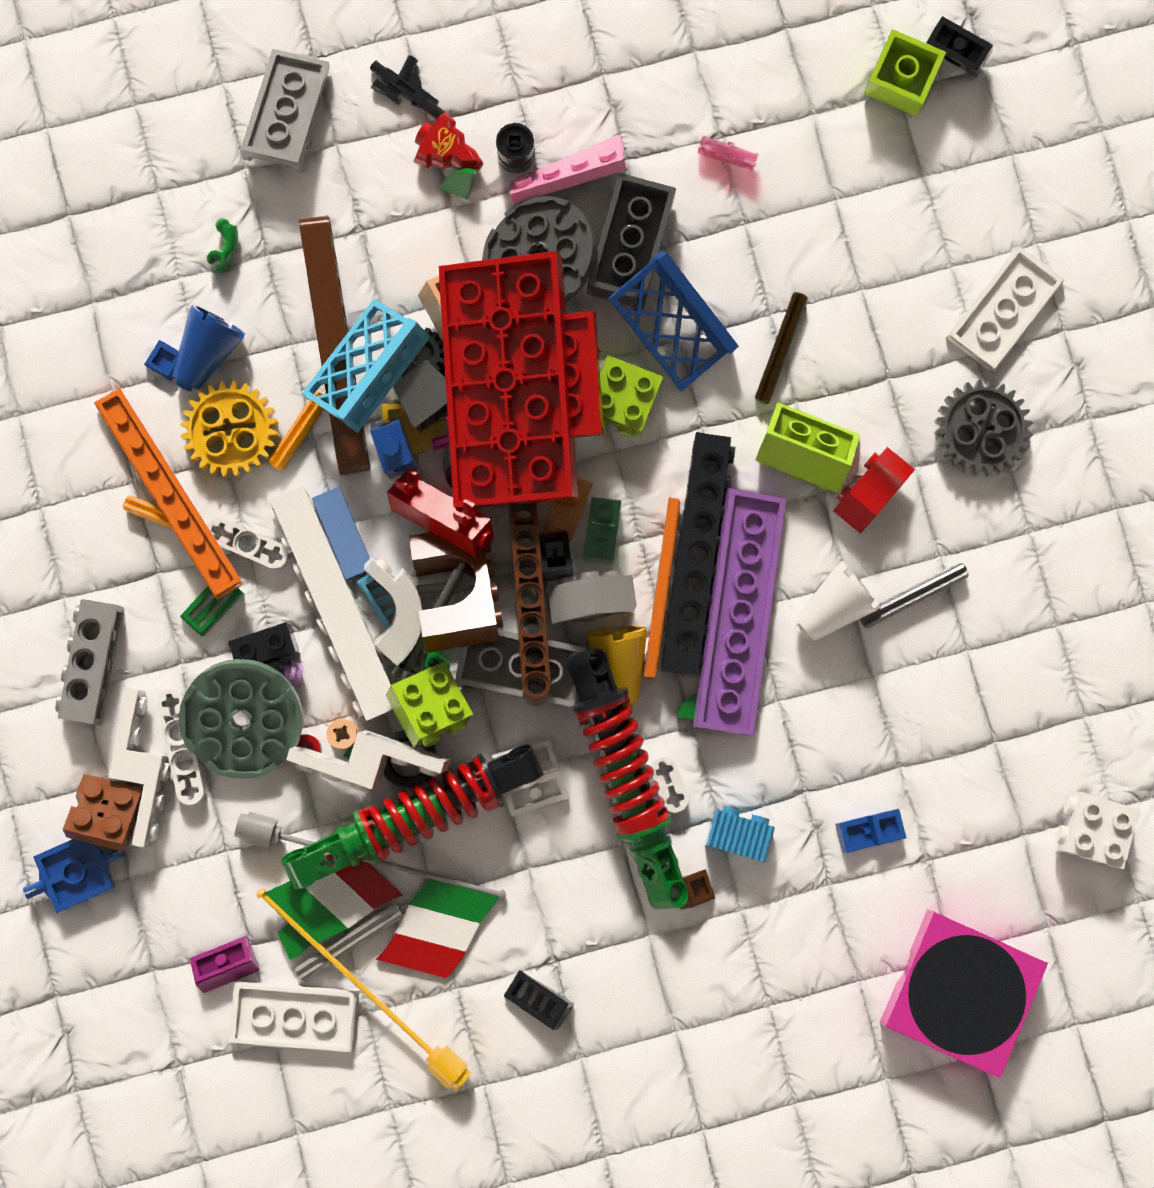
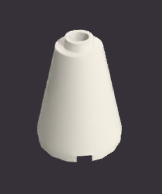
[795,561,881,641]

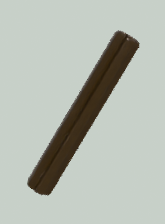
[755,292,808,404]

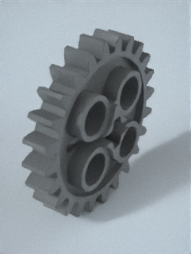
[934,379,1033,477]

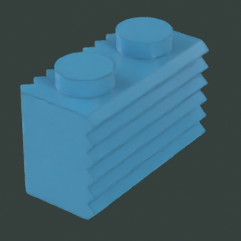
[705,806,775,863]

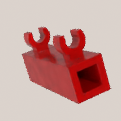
[386,468,494,557]

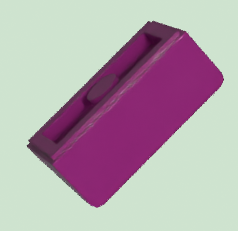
[190,936,259,993]

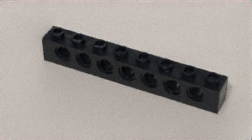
[660,432,736,677]

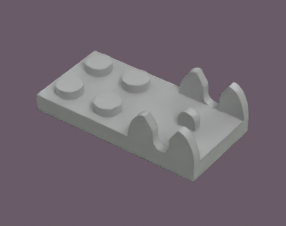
[240,49,330,173]

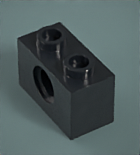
[926,16,993,78]
[228,622,300,665]

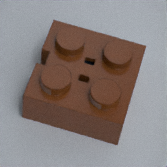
[63,773,143,852]

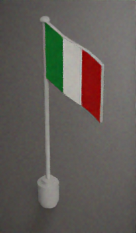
[234,812,506,978]

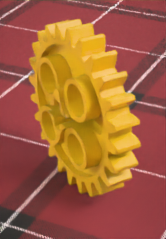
[180,381,279,478]

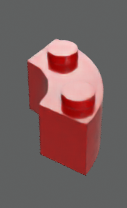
[833,447,915,534]

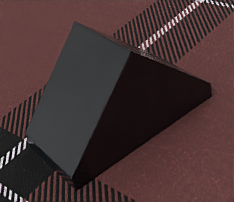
[539,532,573,582]

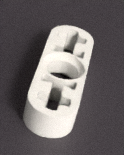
[207,518,290,570]

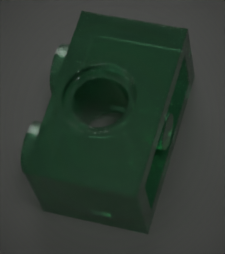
[583,497,621,565]

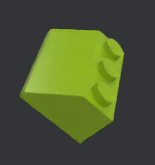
[755,402,860,494]

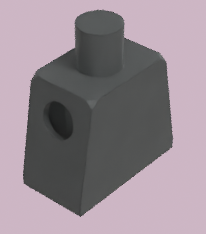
[393,360,447,433]

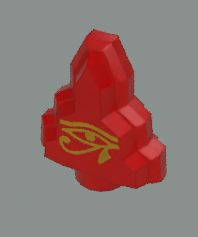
[413,112,484,173]

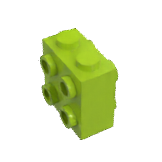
[600,355,663,438]
[386,661,473,748]

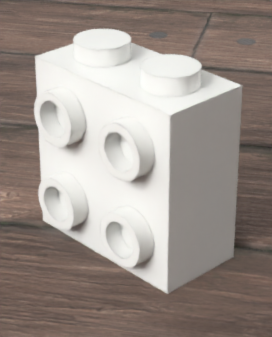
[1055,792,1140,869]

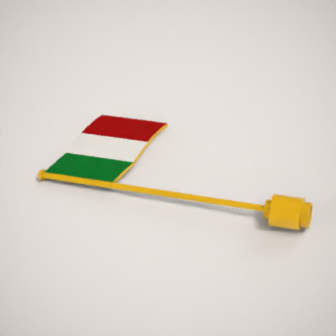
[256,854,471,1091]

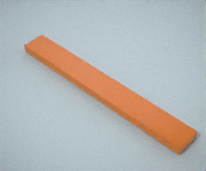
[94,388,243,600]

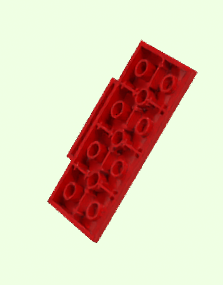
[438,251,604,508]

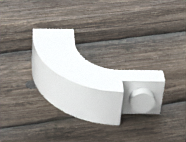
[364,556,422,666]

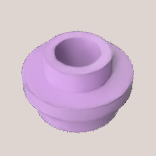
[280,659,303,687]

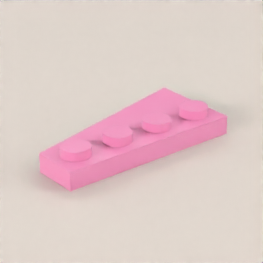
[510,135,627,204]

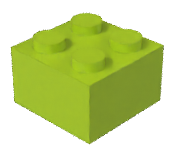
[863,29,946,117]

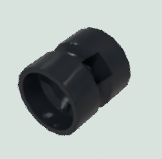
[496,123,535,174]

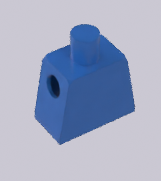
[370,416,418,479]

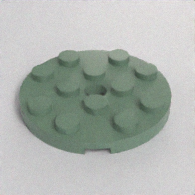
[179,659,304,779]

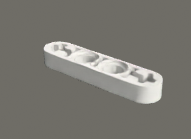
[157,689,206,805]

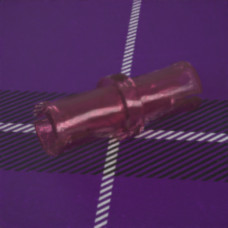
[697,135,759,172]

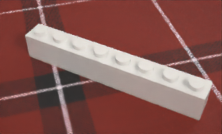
[269,486,393,722]

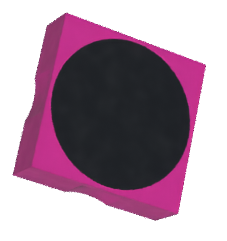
[880,909,1048,1078]

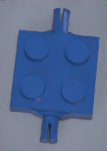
[23,839,125,913]

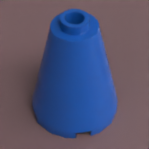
[172,305,246,392]

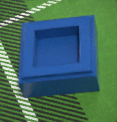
[144,340,178,381]

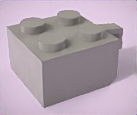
[547,571,637,624]

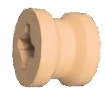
[326,719,359,750]

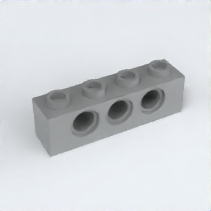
[55,599,124,725]

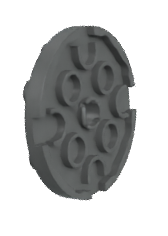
[482,196,597,303]

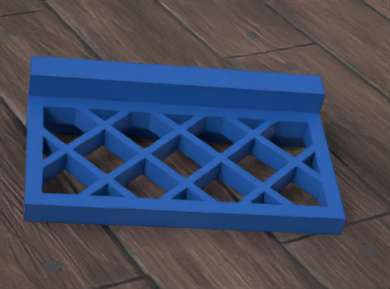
[608,251,739,391]

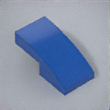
[835,809,907,853]

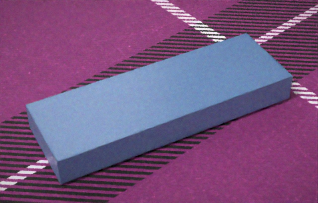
[312,487,370,581]

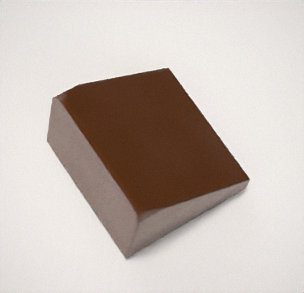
[680,869,715,910]

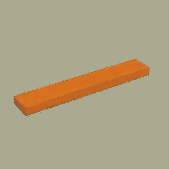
[643,497,681,679]

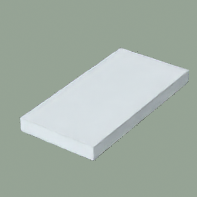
[946,245,1065,373]
[229,980,358,1054]

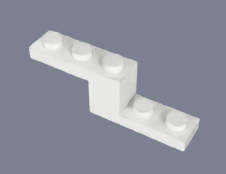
[108,687,171,847]
[286,730,451,792]

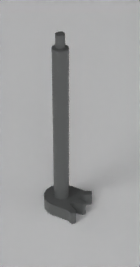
[391,562,466,680]

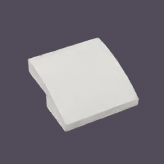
[492,737,569,817]

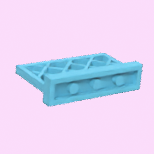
[301,299,430,433]

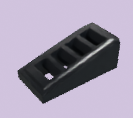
[504,970,574,1030]

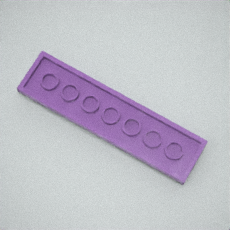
[693,488,786,736]

